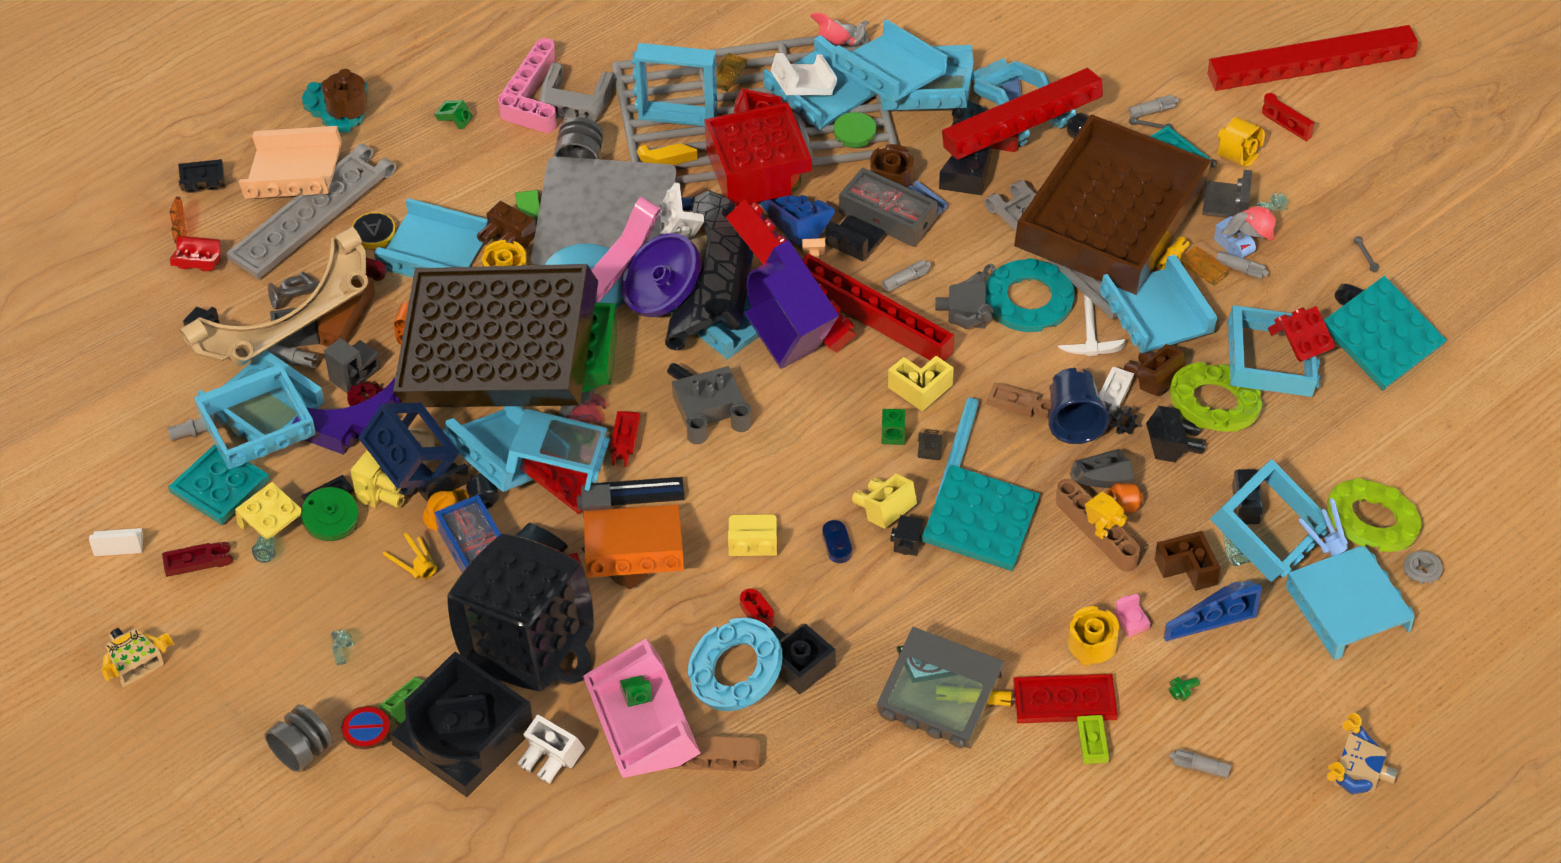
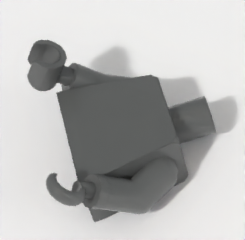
[935,264,995,330]

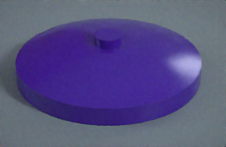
[622,233,701,317]

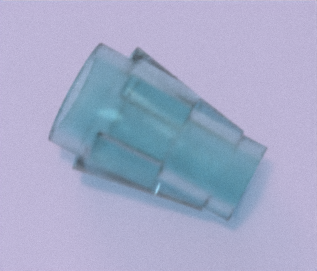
[252,534,276,563]

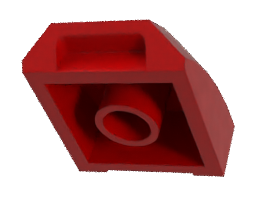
[734,88,784,113]

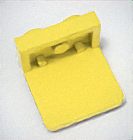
[235,482,302,539]
[728,515,777,556]

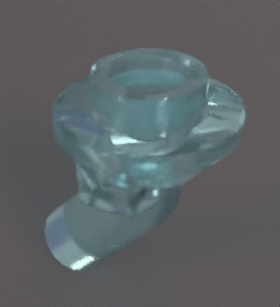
[1257,191,1289,212]
[331,629,353,665]

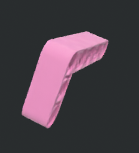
[498,38,557,133]
[592,197,661,303]

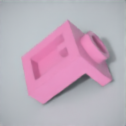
[1114,593,1151,637]

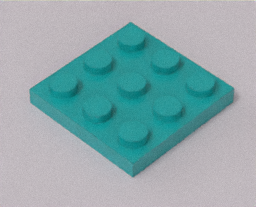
[168,444,270,525]

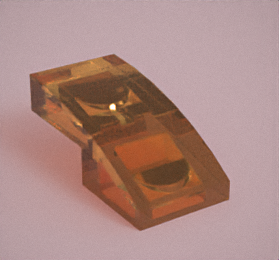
[169,196,187,244]

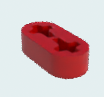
[740,588,774,628]

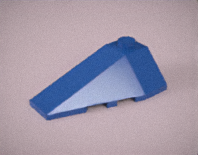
[759,195,835,246]
[1164,580,1262,641]

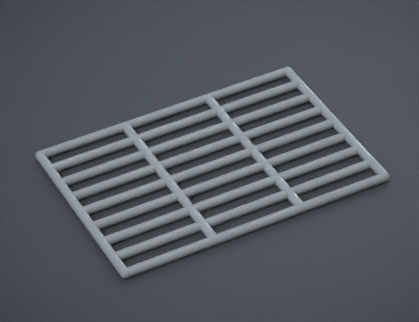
[612,31,898,184]

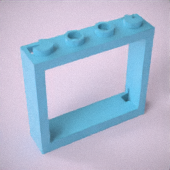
[632,43,718,126]
[1228,305,1321,397]
[194,363,316,470]
[1210,459,1328,582]

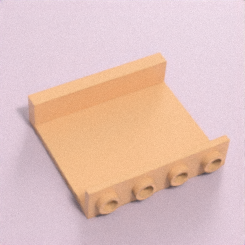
[239,126,342,199]

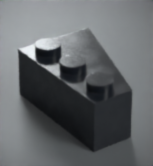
[939,145,993,195]

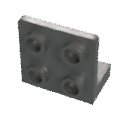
[1202,170,1252,218]

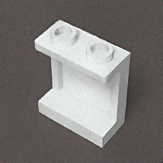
[771,53,837,95]

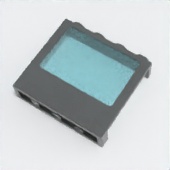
[876,627,1006,749]

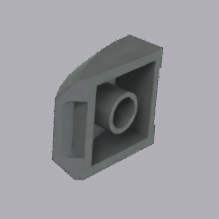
[1070,449,1134,488]

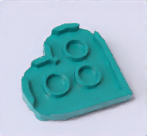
[302,82,368,133]

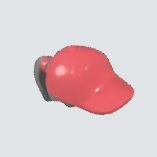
[810,12,869,47]
[1222,206,1276,241]

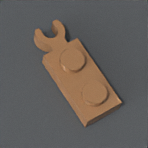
[987,382,1051,419]

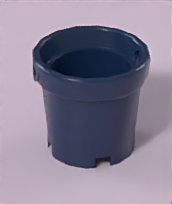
[1048,368,1110,444]

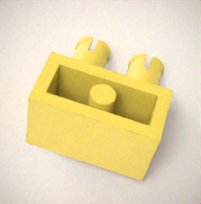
[351,450,405,509]
[852,474,917,529]

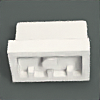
[658,182,704,240]

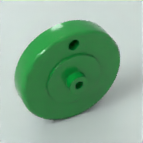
[301,487,359,541]

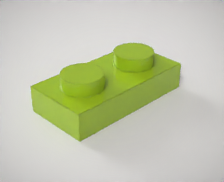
[1077,715,1109,764]

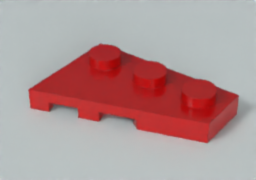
[519,451,588,514]

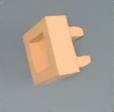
[802,238,825,259]

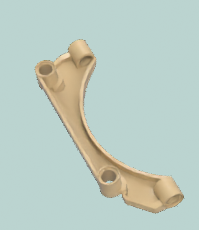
[179,227,368,366]

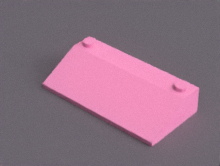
[583,638,700,778]

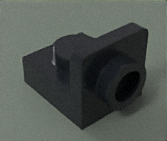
[183,306,219,326]

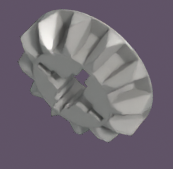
[1403,551,1443,585]

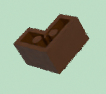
[1155,531,1221,591]

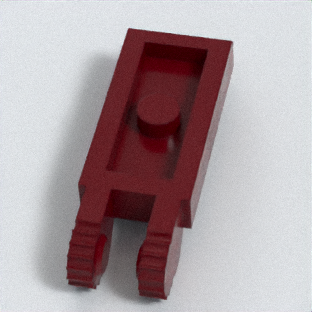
[162,541,233,577]

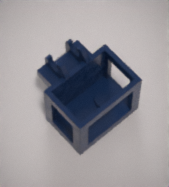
[359,403,460,495]

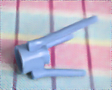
[1299,498,1348,556]

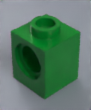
[881,409,906,445]

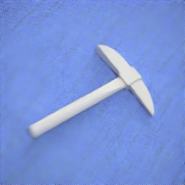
[1058,294,1126,356]

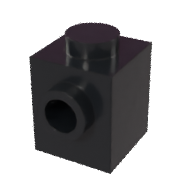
[890,515,924,556]

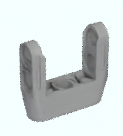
[539,62,615,122]

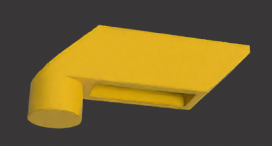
[637,143,698,165]

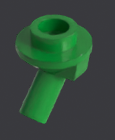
[1168,677,1200,702]

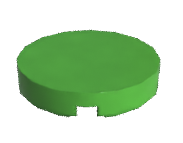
[833,112,876,148]

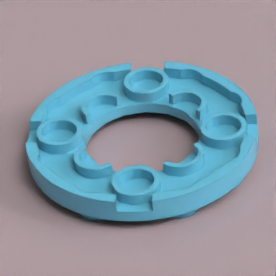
[688,618,783,711]

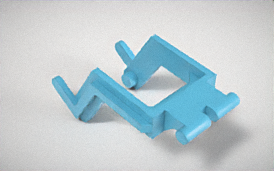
[971,58,1076,146]

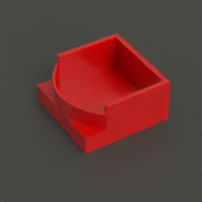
[704,102,812,207]

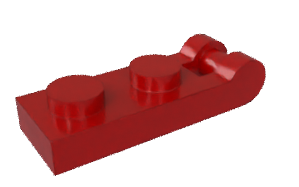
[1262,93,1314,142]

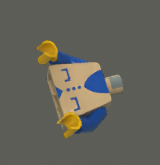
[1327,713,1398,795]

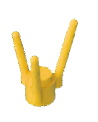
[383,533,438,580]

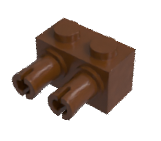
[477,200,536,249]
[1124,344,1186,396]

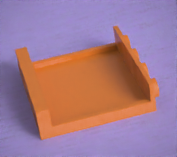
[584,504,684,578]

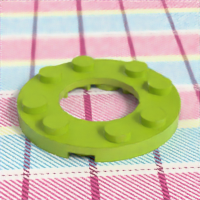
[1169,362,1263,432]
[1326,478,1421,552]

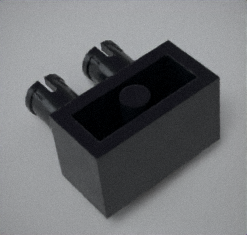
[1146,406,1205,462]

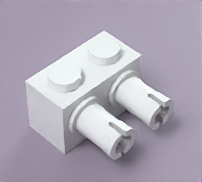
[517,714,585,784]

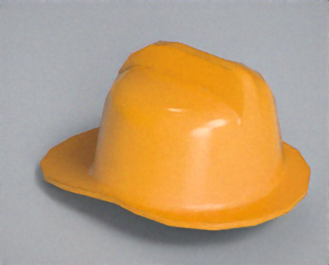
[423,489,469,531]

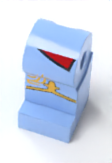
[1214,216,1256,258]

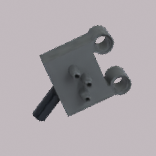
[667,363,752,444]

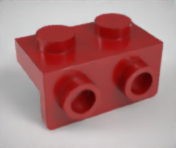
[170,236,221,271]

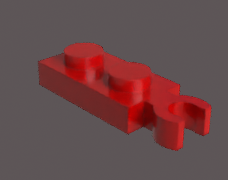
[610,411,641,467]

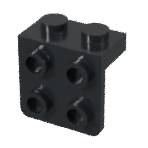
[826,215,885,262]

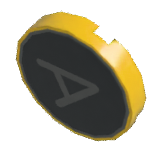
[352,212,396,249]

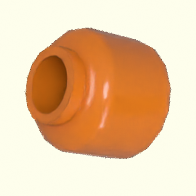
[1106,483,1143,514]

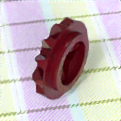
[347,380,383,406]

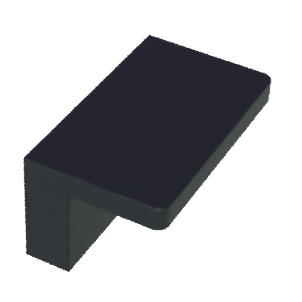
[416,462,468,502]

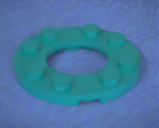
[985,258,1074,332]

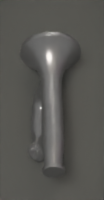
[268,272,320,309]

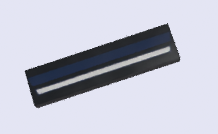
[591,477,684,506]

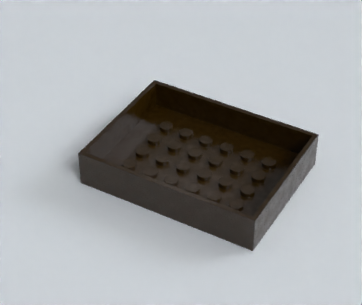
[393,264,598,407]

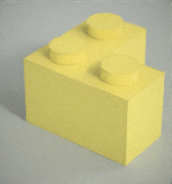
[888,356,954,412]

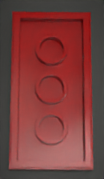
[1013,674,1117,724]

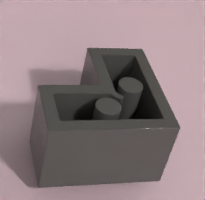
[324,338,382,393]

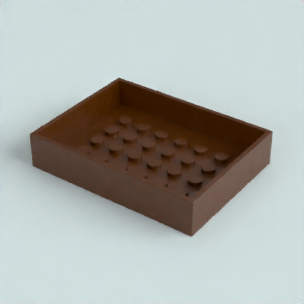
[1014,114,1211,295]

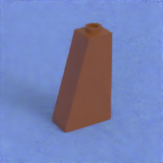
[318,277,375,347]

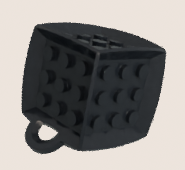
[447,534,594,692]

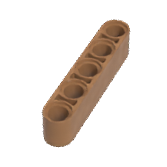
[1056,479,1140,571]
[668,736,760,771]

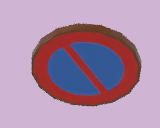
[341,706,391,750]

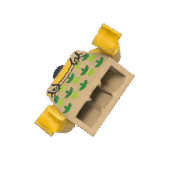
[101,628,175,688]

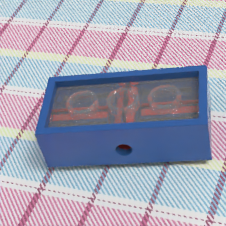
[435,495,501,573]

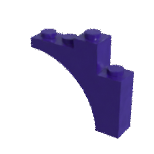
[292,377,402,455]

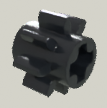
[1109,406,1138,434]

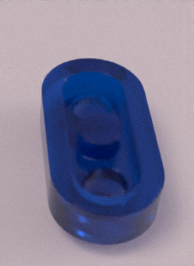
[822,520,852,563]

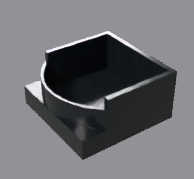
[390,651,533,797]

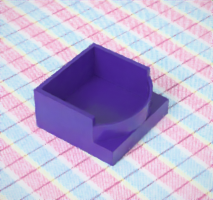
[744,240,839,369]

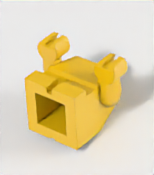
[1085,492,1128,539]

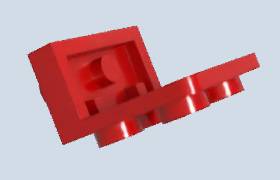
[1268,306,1335,362]

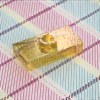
[716,53,747,92]
[1180,246,1229,286]

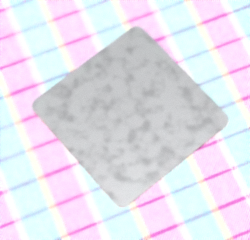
[531,156,676,265]

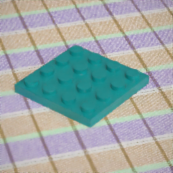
[1324,275,1447,391]
[921,464,1040,571]

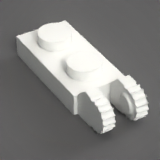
[1099,367,1134,424]

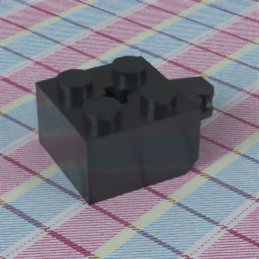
[771,624,836,695]

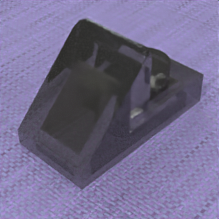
[918,428,945,460]

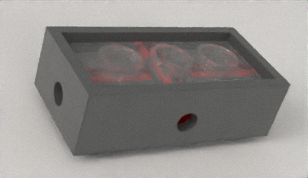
[839,167,937,247]

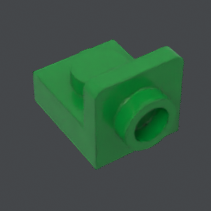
[434,100,473,129]
[619,675,652,707]

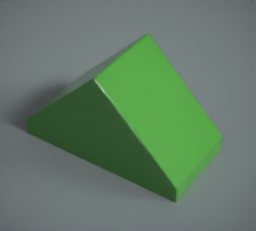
[515,190,540,225]

